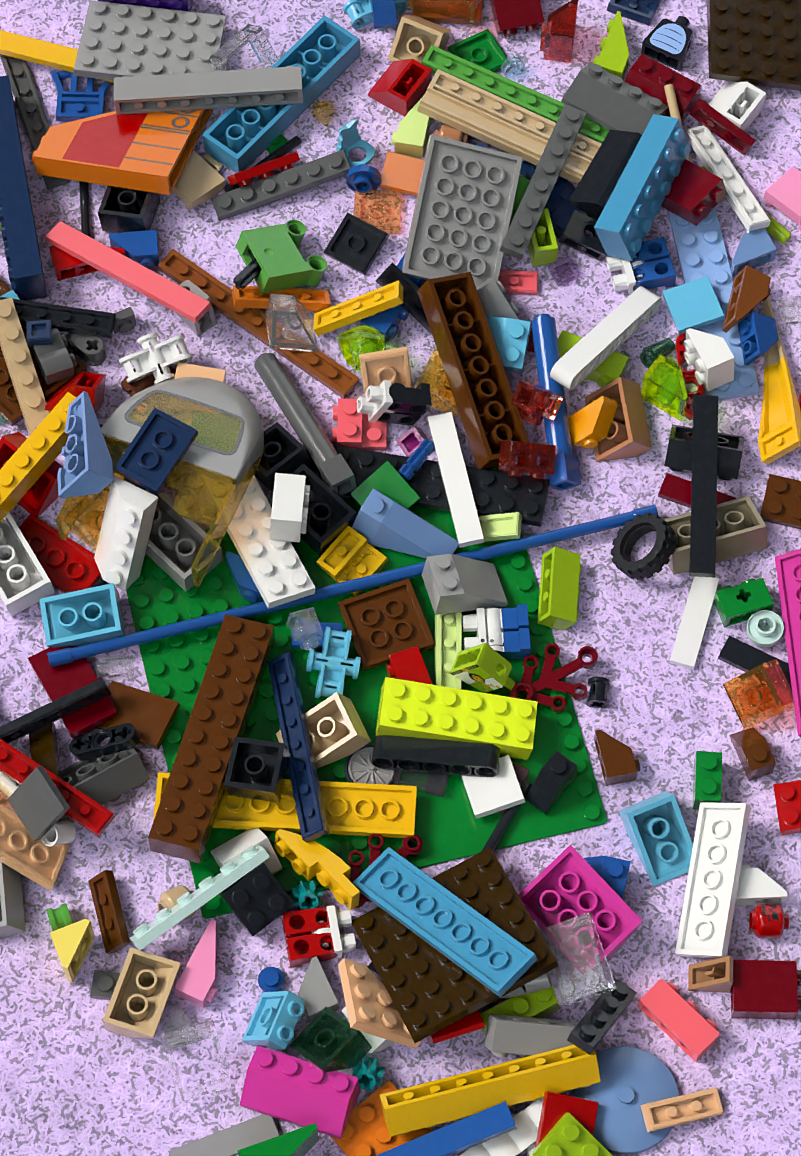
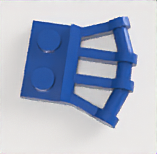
[50,70,114,122]

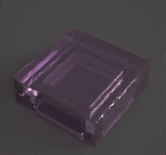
[547,256,580,287]

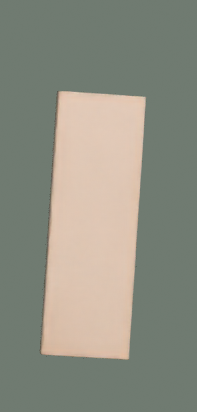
[641,1087,724,1132]

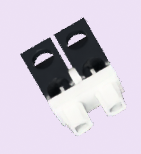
[357,380,432,426]

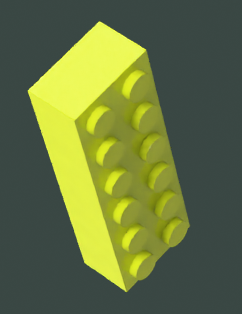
[375,677,538,760]

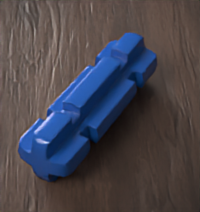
[399,439,435,481]

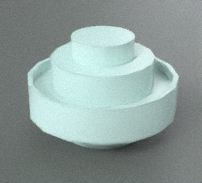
[746,610,784,648]

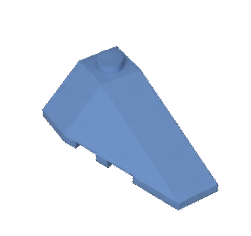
[57,391,114,498]
[352,488,459,558]

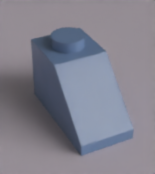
[731,228,777,277]

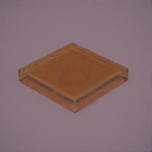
[353,190,402,235]

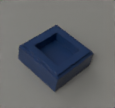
[27,320,52,346]

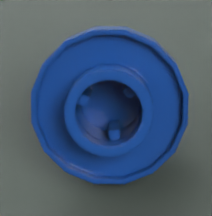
[346,164,381,193]

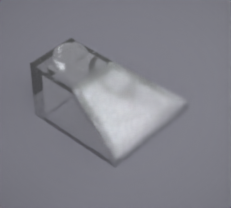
[265,294,318,352]

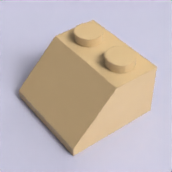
[387,13,452,63]

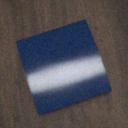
[607,0,661,26]

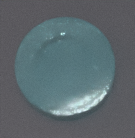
[501,56,525,79]

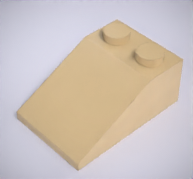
[275,692,371,769]

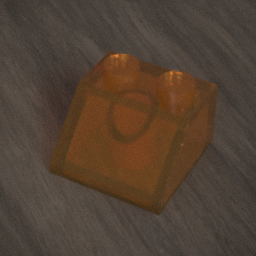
[723,659,794,730]

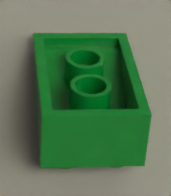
[237,1123,319,1156]

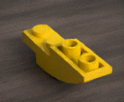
[275,829,360,911]

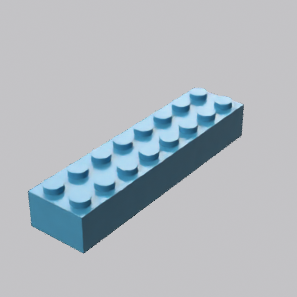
[202,15,360,173]

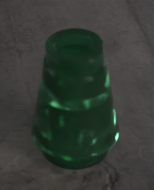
[640,338,676,369]

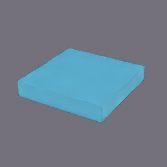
[662,276,724,335]

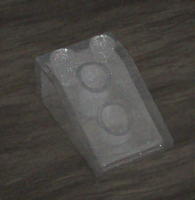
[540,912,617,1006]

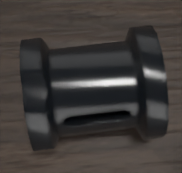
[586,676,611,708]

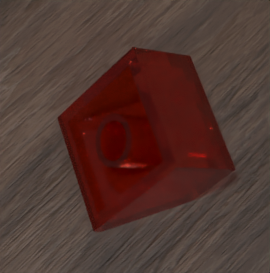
[540,0,578,63]

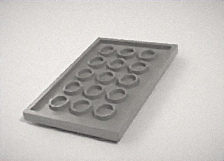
[74,0,226,80]
[402,134,523,287]

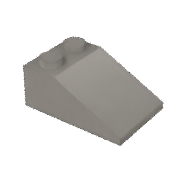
[422,554,508,615]

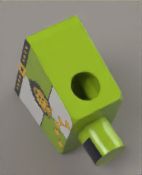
[450,643,515,694]

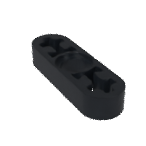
[69,723,141,761]

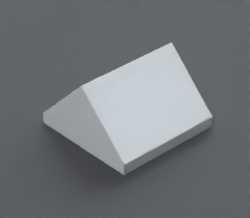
[210,828,282,874]

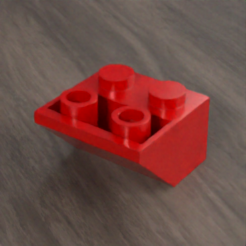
[368,59,432,117]
[45,371,106,414]

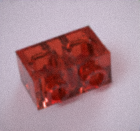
[498,441,556,479]

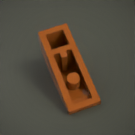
[722,265,771,333]

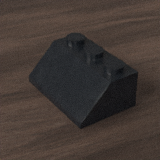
[664,424,744,481]

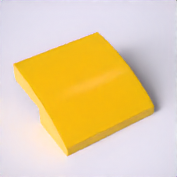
[316,526,388,596]

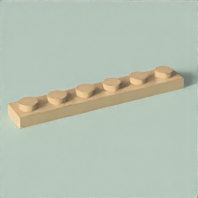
[0,297,49,436]

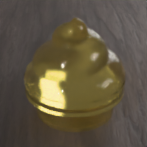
[311,101,335,126]

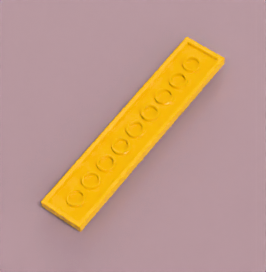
[153,772,417,838]

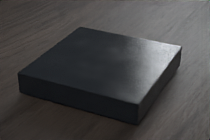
[323,212,389,275]

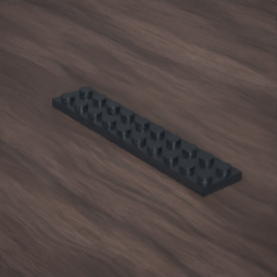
[306,445,550,527]

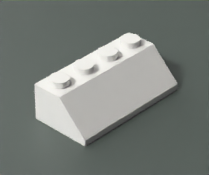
[94,476,158,591]

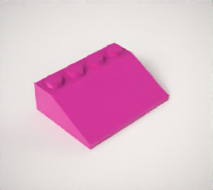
[518,845,643,980]

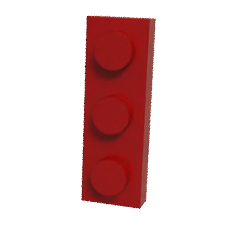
[227,151,300,187]

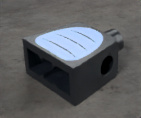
[641,16,693,71]

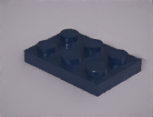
[114,408,198,495]

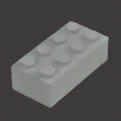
[145,489,223,592]

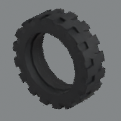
[611,513,676,580]

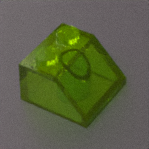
[641,354,688,422]

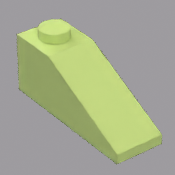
[391,97,431,158]

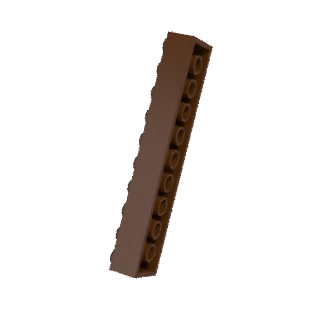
[148,614,275,864]

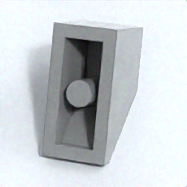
[298,956,339,1023]

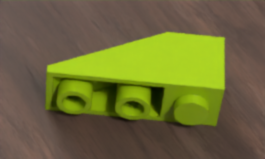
[593,11,629,80]

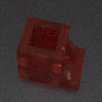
[511,380,563,426]

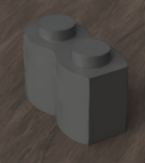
[30,328,77,385]

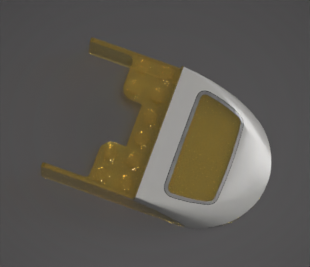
[56,377,264,587]

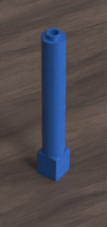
[531,314,582,491]

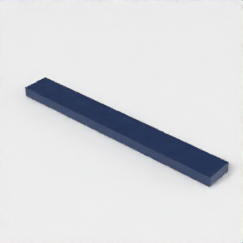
[268,652,329,843]

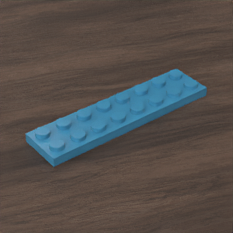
[352,847,538,997]

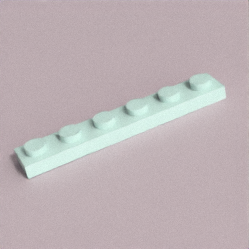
[130,845,270,951]

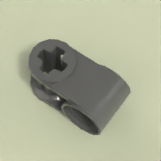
[65,332,106,366]

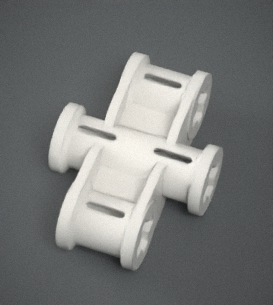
[119,332,193,385]

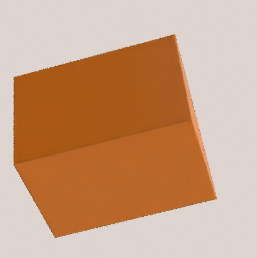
[379,151,424,196]

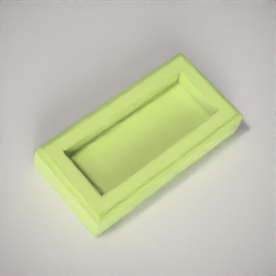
[478,512,522,542]

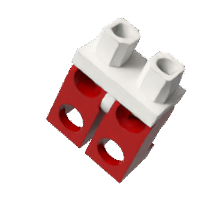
[282,905,356,968]

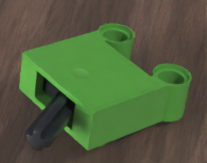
[233,220,327,293]

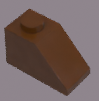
[729,727,776,781]
[594,730,640,786]

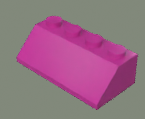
[240,1046,360,1139]

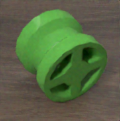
[46,903,73,931]

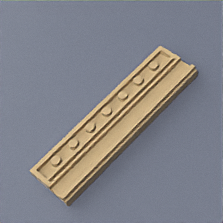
[417,69,601,184]

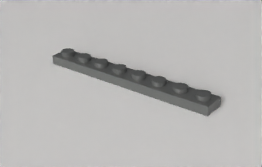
[499,104,586,260]

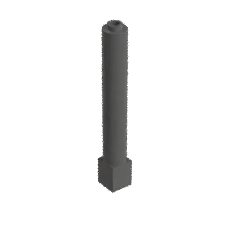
[254,353,357,497]

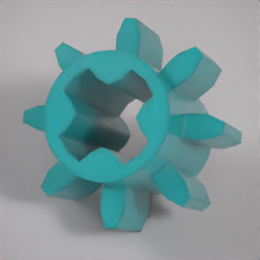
[291,880,323,910]
[352,1056,386,1091]

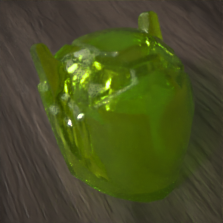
[336,325,386,371]

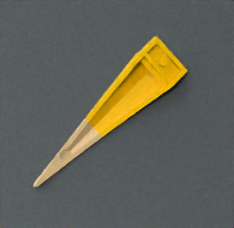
[758,297,801,464]

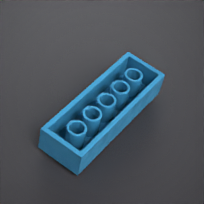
[594,114,691,261]

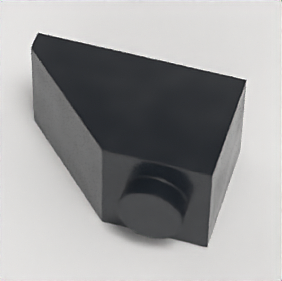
[525,751,578,815]

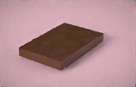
[95,681,180,750]

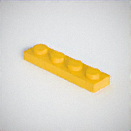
[313,280,403,336]

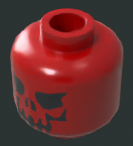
[749,904,789,939]

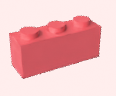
[638,978,720,1062]

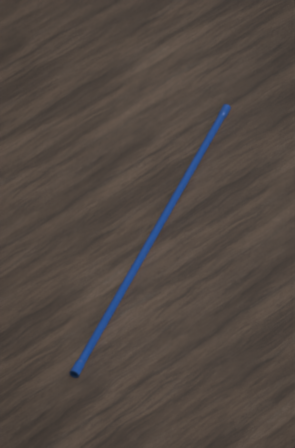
[47,504,658,667]

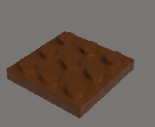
[338,578,435,672]

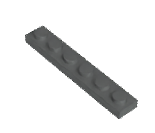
[211,150,350,221]

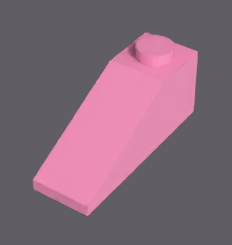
[174,919,218,1008]

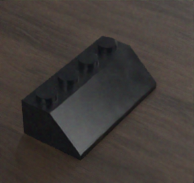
[568,130,642,221]

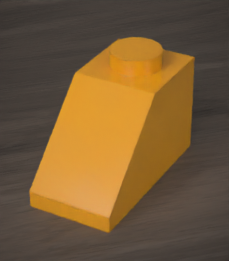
[568,396,618,449]

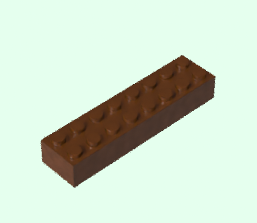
[417,272,532,469]

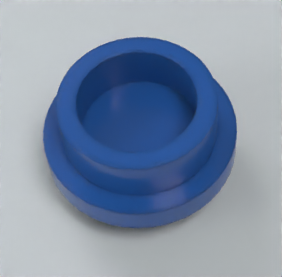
[258,967,284,992]

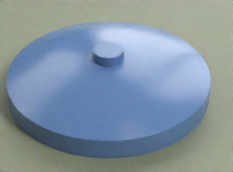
[571,1046,679,1154]

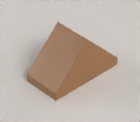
[688,956,733,993]

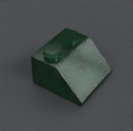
[289,1007,372,1073]

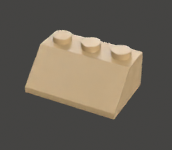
[103,947,181,1039]

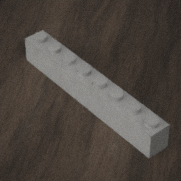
[114,66,303,115]

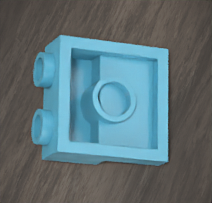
[242,991,306,1050]

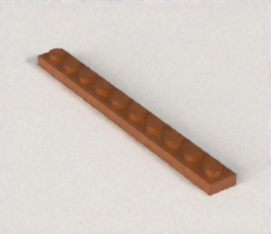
[158,249,359,399]

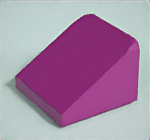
[396,425,429,457]

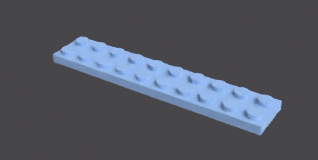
[667,207,760,400]

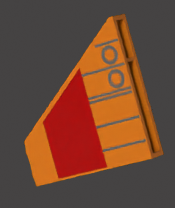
[32,109,214,195]

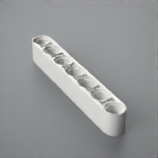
[550,286,662,390]

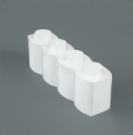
[460,1097,544,1156]

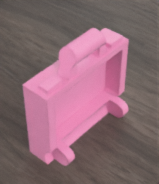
[763,166,801,231]

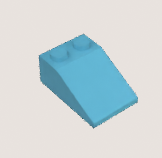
[486,316,531,374]
[39,583,126,647]
[619,791,693,886]

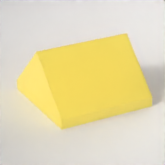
[50,919,95,983]

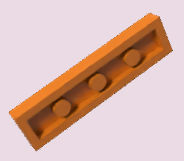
[232,285,331,312]

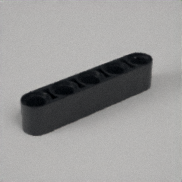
[371,735,500,777]

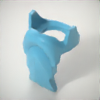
[336,119,375,168]

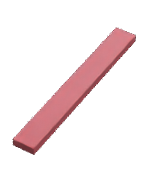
[45,221,211,323]

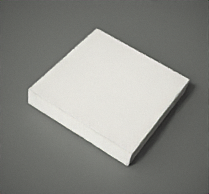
[461,755,525,819]

